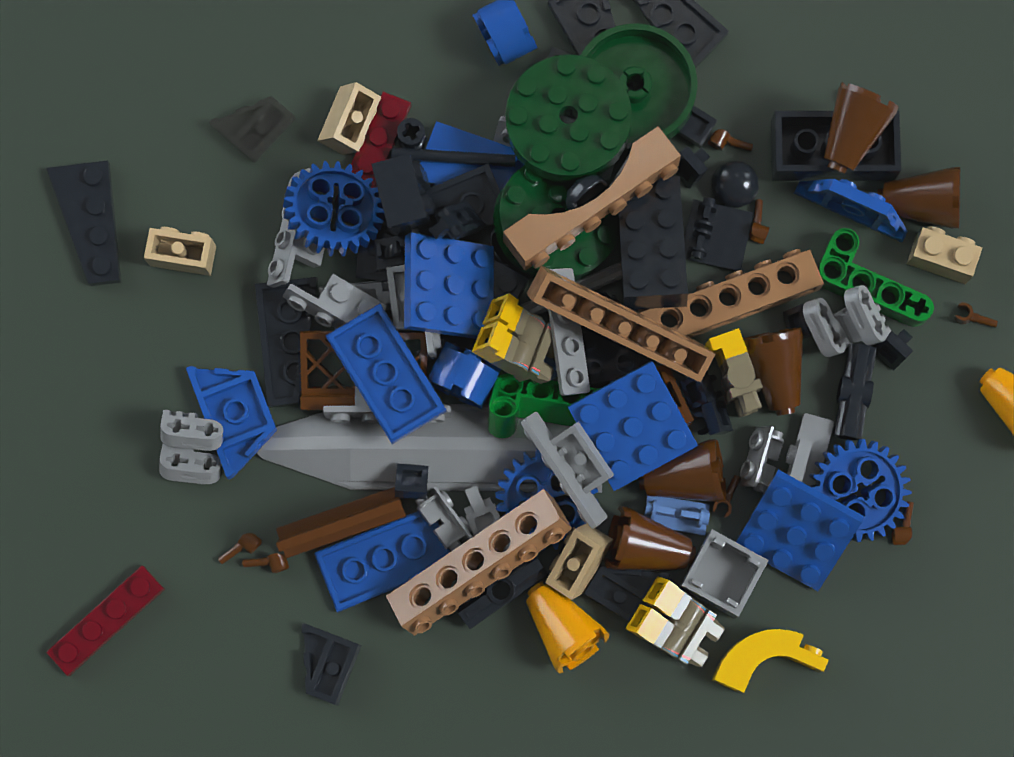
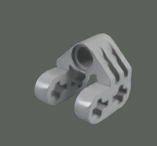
[803,285,891,357]
[159,410,223,484]

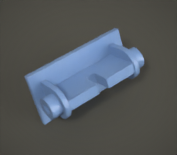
[644,495,710,536]

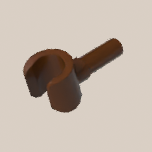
[708,129,753,151]
[749,199,770,244]
[954,302,998,328]
[713,475,741,517]
[892,501,914,545]
[218,533,262,564]
[242,553,289,573]

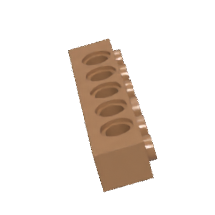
[638,249,824,338]
[527,266,715,382]
[386,489,572,636]

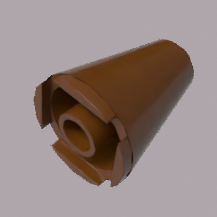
[824,82,899,174]
[877,167,960,229]
[743,327,803,416]
[638,439,727,502]
[604,506,696,570]

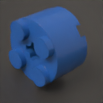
[473,0,538,66]
[428,342,502,409]

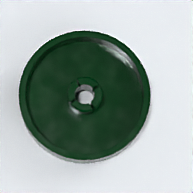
[580,24,698,150]
[505,55,632,183]
[493,165,619,281]

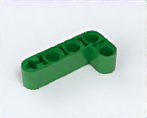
[818,228,934,327]
[488,373,599,438]

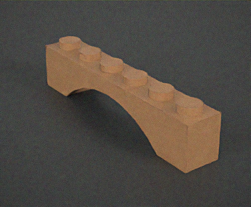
[503,126,681,271]

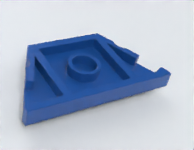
[794,179,908,242]
[186,366,277,480]

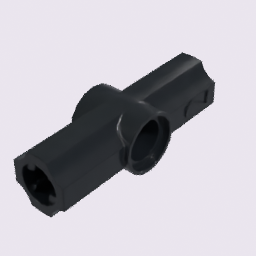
[833,343,877,441]
[457,557,548,629]

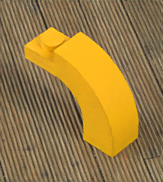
[711,629,829,693]

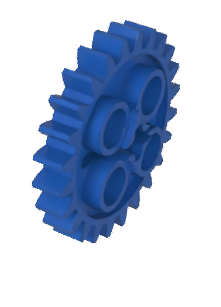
[283,161,385,256]
[810,439,912,542]
[495,448,598,550]

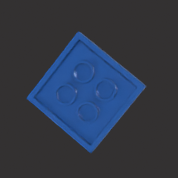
[404,233,494,340]
[568,361,698,491]
[736,469,864,591]

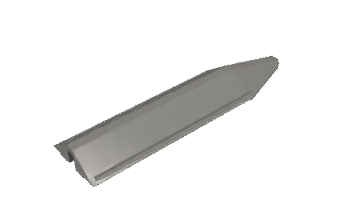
[257,404,602,493]

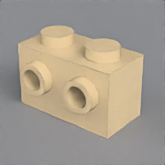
[317,82,381,155]
[907,226,983,284]
[144,227,216,276]
[545,523,613,600]

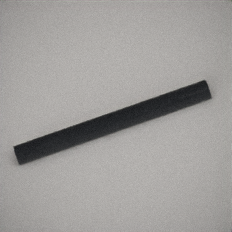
[392,147,516,167]

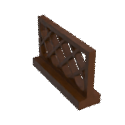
[300,331,428,410]
[276,486,406,558]

